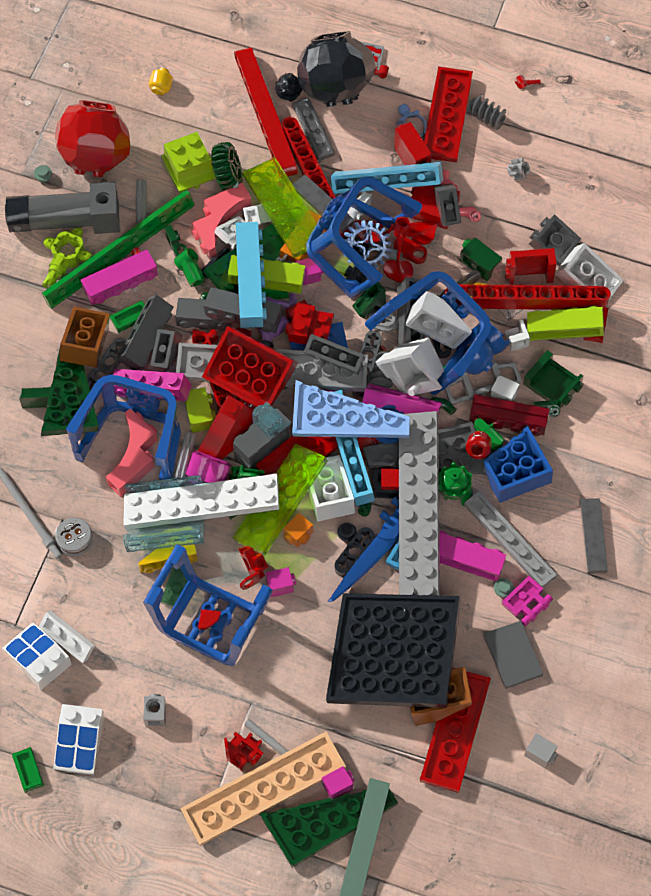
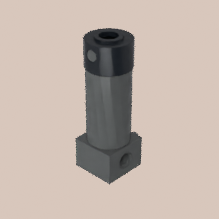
[5,179,120,234]

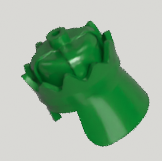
[439,462,473,506]

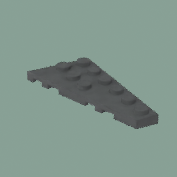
[363,422,487,475]

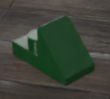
[352,282,386,319]

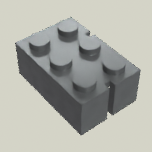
[233,407,293,469]

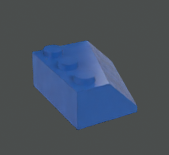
[483,426,553,503]

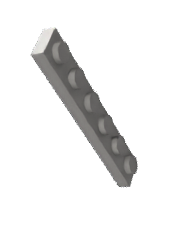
[464,491,557,588]

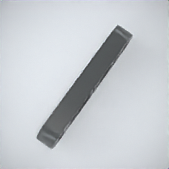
[351,330,382,398]
[87,338,126,389]

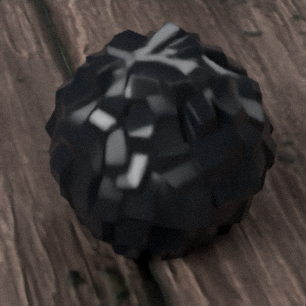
[275,73,303,102]

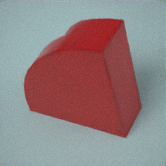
[198,609,221,630]

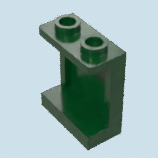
[523,350,584,409]

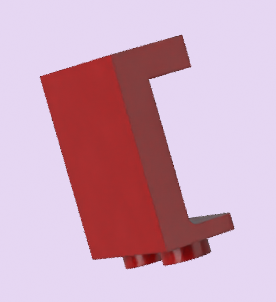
[505,248,557,285]

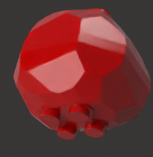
[55,100,130,177]

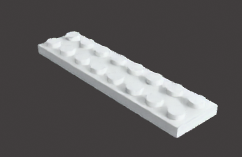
[124,474,279,530]

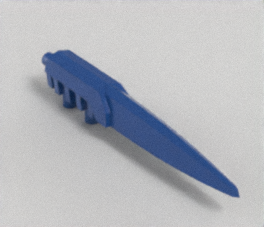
[328,496,399,602]

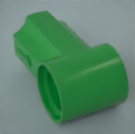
[174,248,205,287]

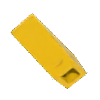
[138,532,198,573]

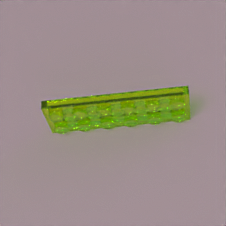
[243,157,323,258]
[233,444,328,556]

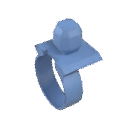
[396,104,427,137]

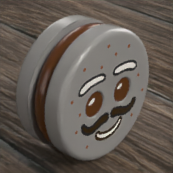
[55,518,93,556]

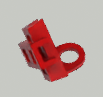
[238,545,268,590]
[224,732,264,771]

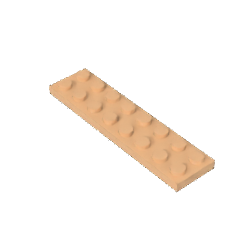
[180,732,346,846]

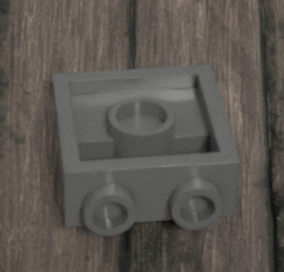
[529,214,582,266]

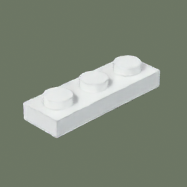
[39,610,95,663]

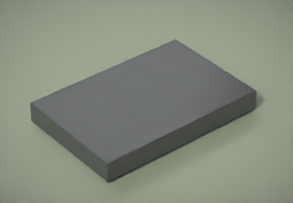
[483,621,543,689]

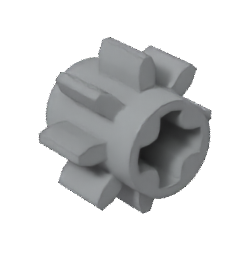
[507,158,530,181]

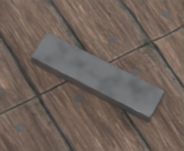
[292,97,335,161]
[292,175,355,234]
[580,498,608,573]

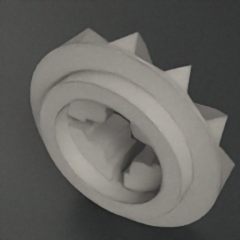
[369,309,398,333]

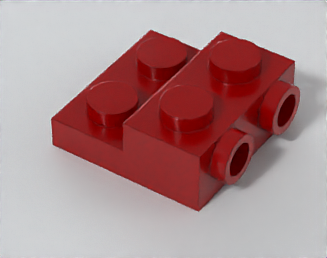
[286,303,334,345]

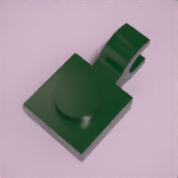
[164,225,187,257]

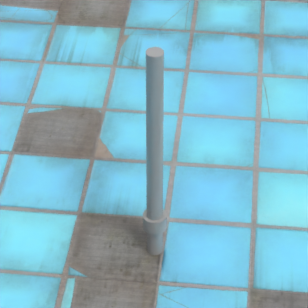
[0,468,62,559]

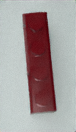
[469,394,549,436]

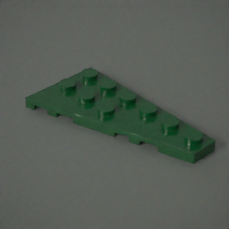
[204,212,299,294]
[41,348,99,437]
[260,788,398,868]

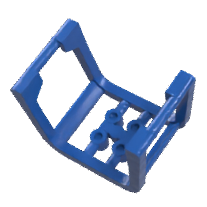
[306,177,422,298]
[365,271,491,395]
[67,375,181,487]
[143,545,273,666]

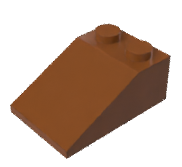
[410,667,472,726]

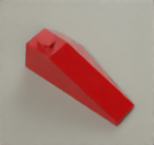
[198,395,261,460]

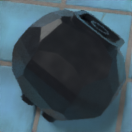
[297,31,376,107]

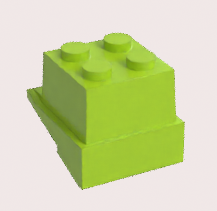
[161,132,216,193]

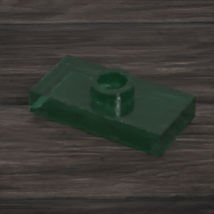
[161,567,188,607]

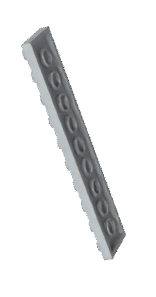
[176,343,368,392]
[399,411,440,595]

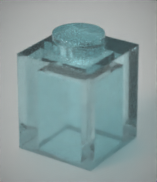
[252,402,283,437]

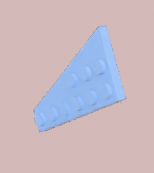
[292,380,410,438]

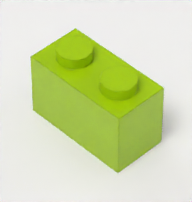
[185,387,216,433]

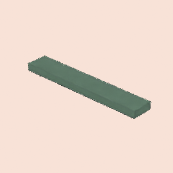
[339,778,390,896]

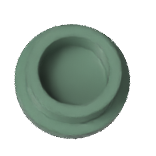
[34,165,52,183]
[494,578,514,598]

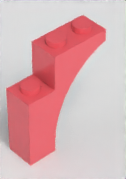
[191,183,252,259]
[106,409,158,497]

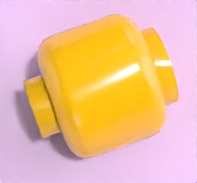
[148,68,173,96]

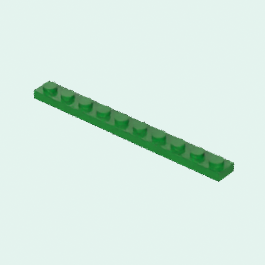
[42,190,195,309]

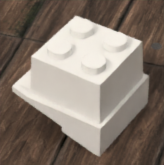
[376,338,445,396]

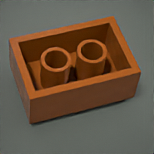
[59,306,110,368]

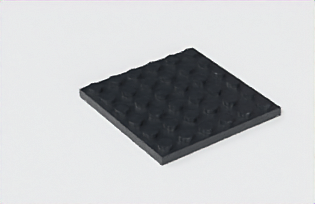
[326,593,461,708]

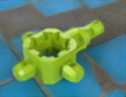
[42,227,93,289]

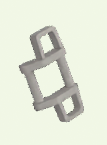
[445,358,521,405]

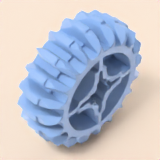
[343,220,391,268]

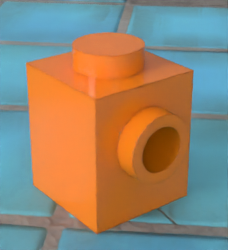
[283,513,314,548]

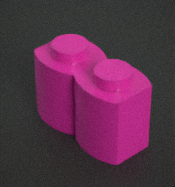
[186,451,232,483]

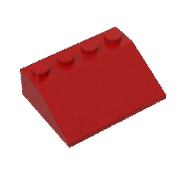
[202,326,298,412]

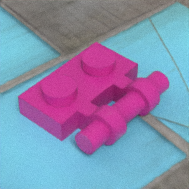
[501,576,553,626]

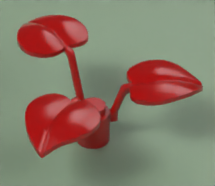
[354,217,437,282]

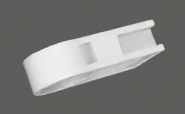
[347,191,372,226]

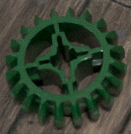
[211,142,243,191]

